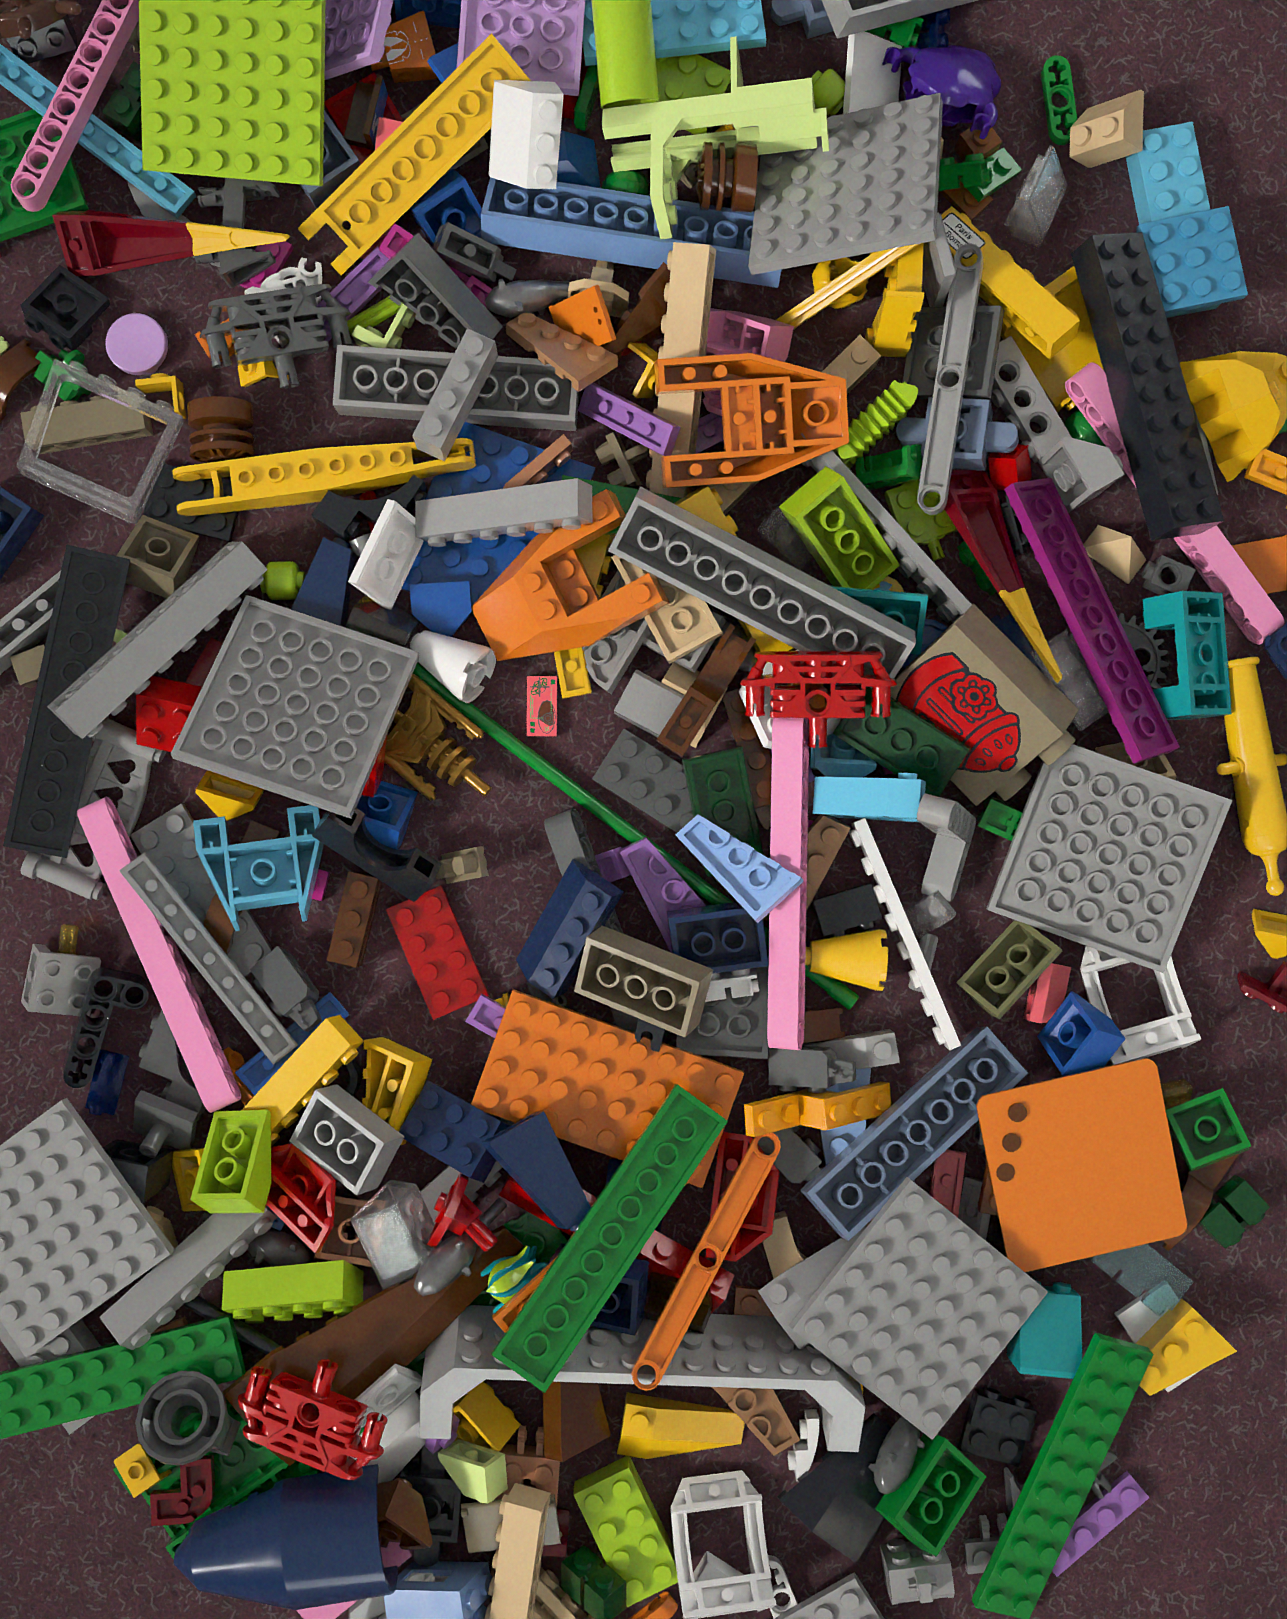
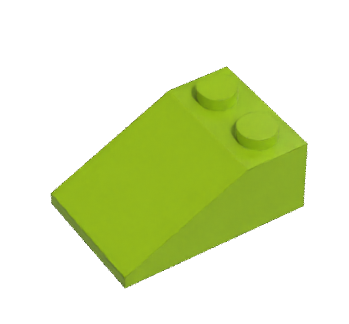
[190,1110,271,1214]

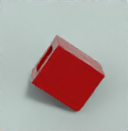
[988,444,1032,490]

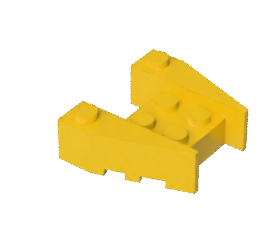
[865,243,924,357]

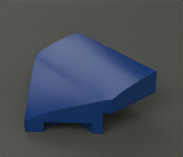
[409,581,473,637]

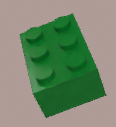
[875,1434,987,1557]

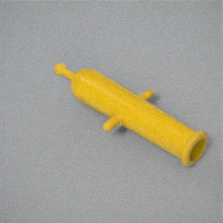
[1216,657,1287,896]

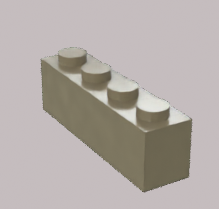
[20,391,153,455]

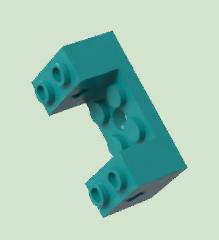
[1143,591,1232,720]

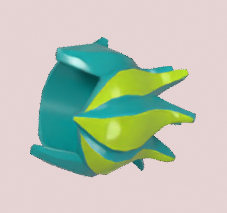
[481,1245,548,1313]

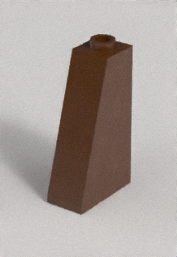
[543,1382,611,1462]

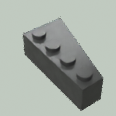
[368,233,503,349]

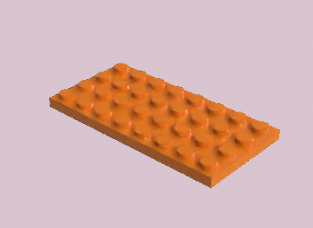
[471,989,744,1188]

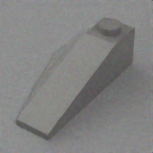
[758,1225,866,1350]

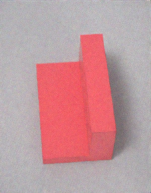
[1023,963,1071,1024]

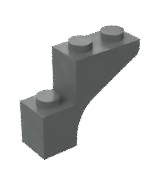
[139,1010,206,1121]

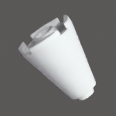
[410,630,496,703]

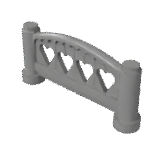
[21,715,166,900]

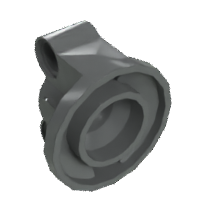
[135,1371,241,1465]

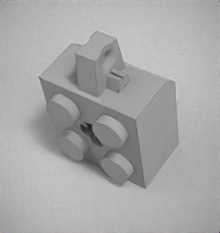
[880,1539,955,1605]

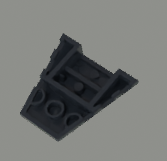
[777,1413,892,1563]

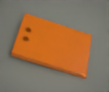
[549,285,616,346]
[1231,534,1287,594]

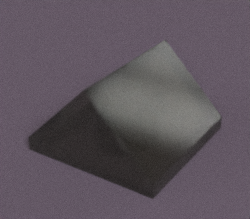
[345,594,421,648]

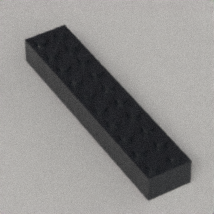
[1071,232,1224,541]

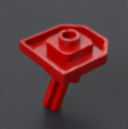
[427,1172,498,1252]

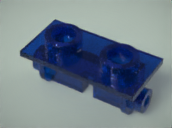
[918,8,950,49]
[85,1049,129,1115]

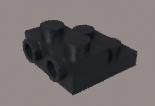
[20,265,110,351]
[958,1387,1037,1467]

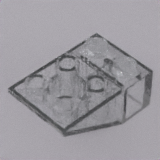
[1004,145,1068,251]

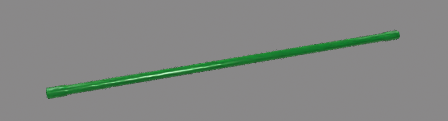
[347,615,859,1010]

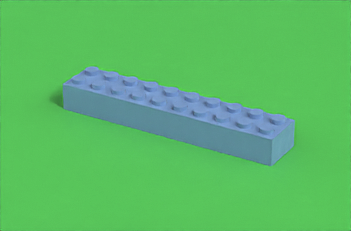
[481,177,782,288]

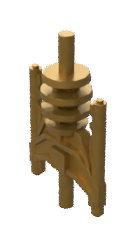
[384,674,492,801]

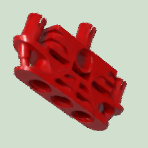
[740,651,897,748]
[238,1359,388,1480]

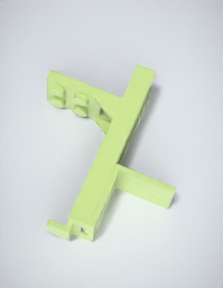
[602,36,829,239]

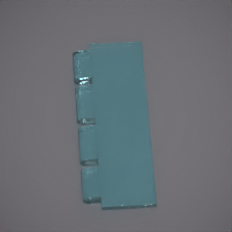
[1092,1244,1194,1316]

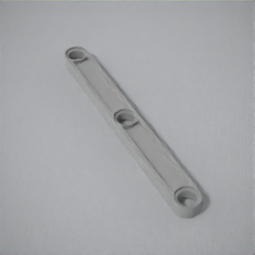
[917,243,984,515]

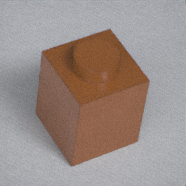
[954,127,1002,162]

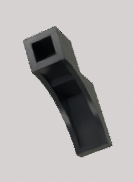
[311,475,427,542]

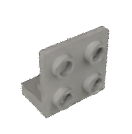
[21,944,101,1016]

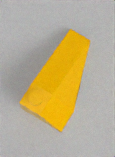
[617,1393,745,1459]

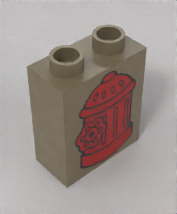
[891,604,1079,806]

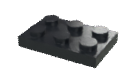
[143,462,239,542]

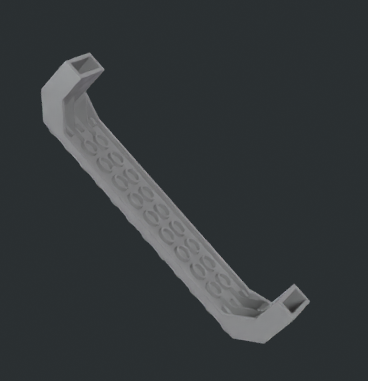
[419,1305,865,1452]

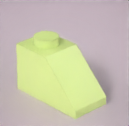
[438,1439,508,1504]

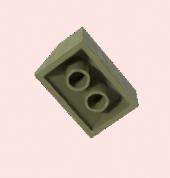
[956,920,1062,1019]

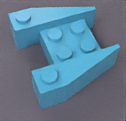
[813,773,926,823]
[193,805,324,931]

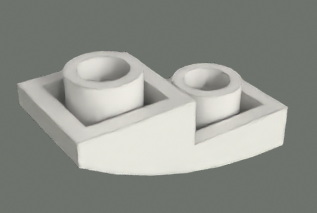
[788,1409,819,1481]

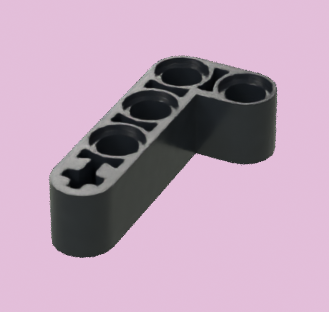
[63,967,149,1088]

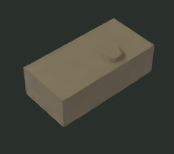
[574,925,713,1038]

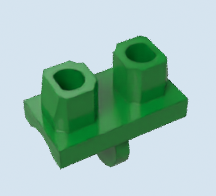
[34,349,95,401]

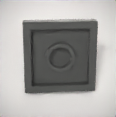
[133,1090,198,1158]

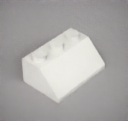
[489,80,564,189]

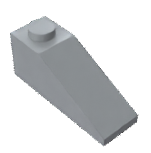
[803,1029,900,1069]

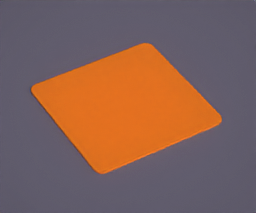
[976,1058,1187,1272]

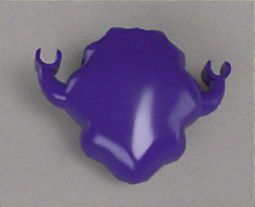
[882,45,1001,140]

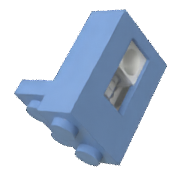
[383,1561,492,1619]

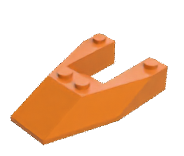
[654,353,849,489]
[472,489,670,661]

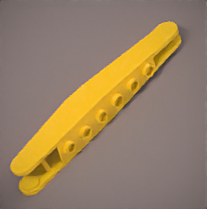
[172,438,476,516]

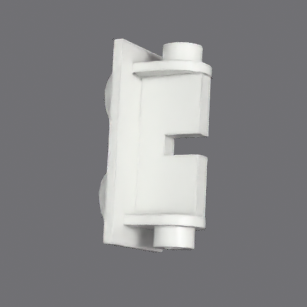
[705,968,759,1002]

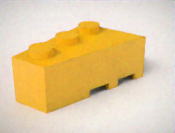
[362,1037,432,1145]
[1135,1297,1237,1396]

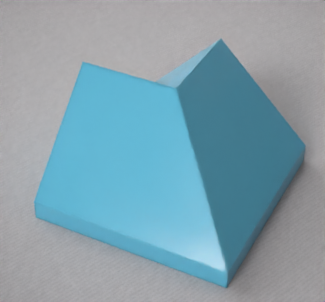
[810,733,876,778]

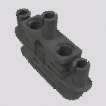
[200,284,353,389]

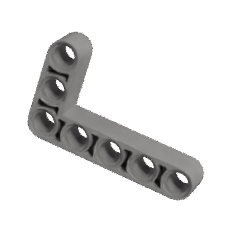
[917,793,976,902]

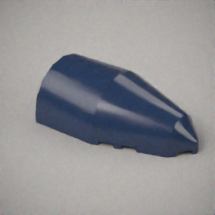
[174,1464,398,1610]

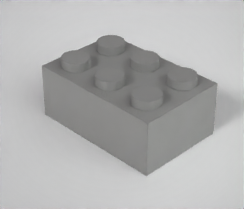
[289,1084,404,1195]

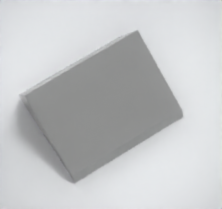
[614,669,684,737]

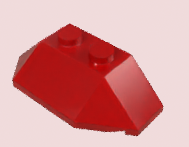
[705,1132,780,1262]
[266,1143,336,1253]

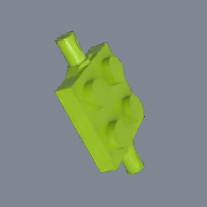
[884,479,958,561]

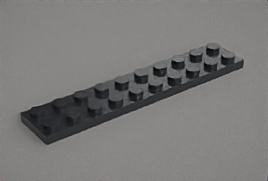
[3,544,130,858]

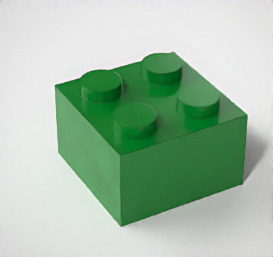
[1166,1088,1251,1172]

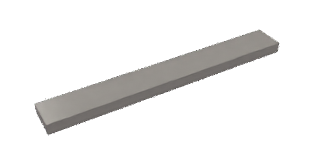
[119,852,298,1065]

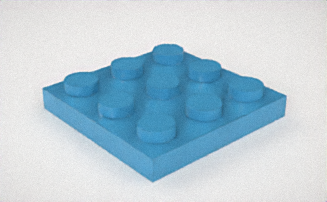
[1136,206,1248,314]

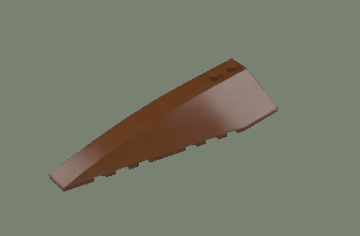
[223,1225,523,1466]

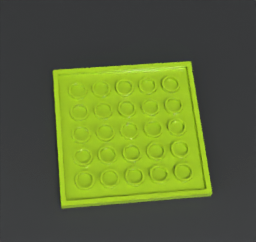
[139,0,326,186]

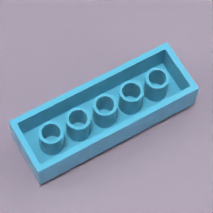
[1126,122,1221,318]

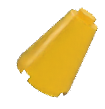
[805,929,888,991]

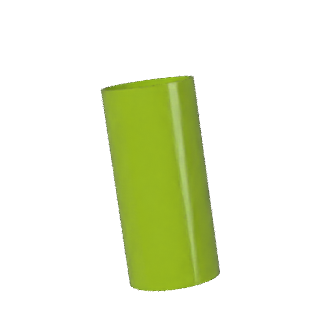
[591,0,659,109]

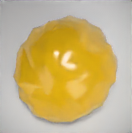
[812,257,868,309]

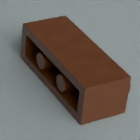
[326,871,383,968]

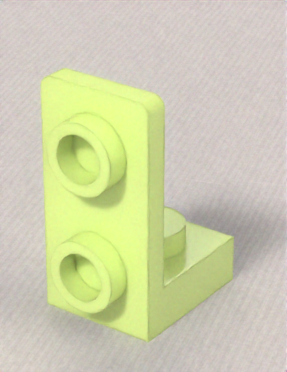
[352,304,416,349]

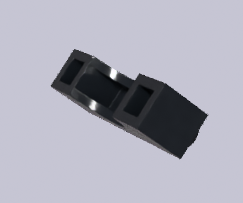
[312,808,442,902]

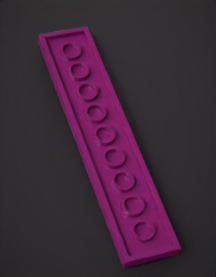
[1004,478,1180,764]

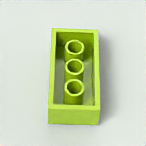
[656,54,731,135]
[779,466,900,590]
[222,1260,364,1324]
[573,1456,678,1607]

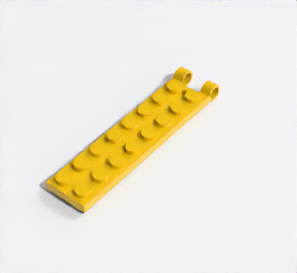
[298,33,531,275]

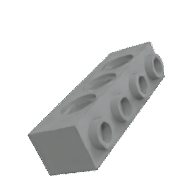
[991,336,1072,463]

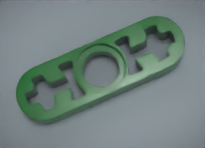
[1041,55,1077,145]

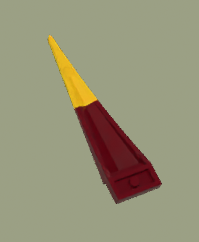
[52,210,290,276]
[944,470,1062,683]

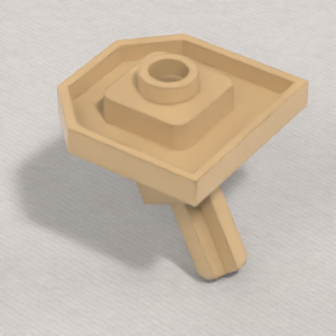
[568,260,629,317]

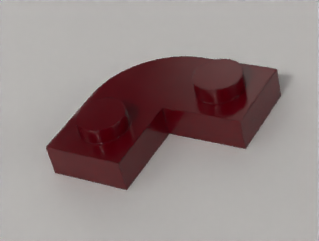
[150,1455,215,1526]

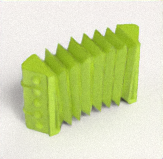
[832,380,918,470]

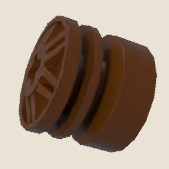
[696,142,758,213]
[187,396,255,463]

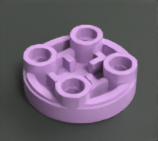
[106,313,168,375]

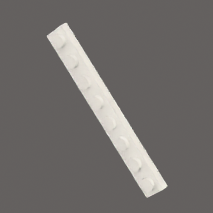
[849,818,961,1050]

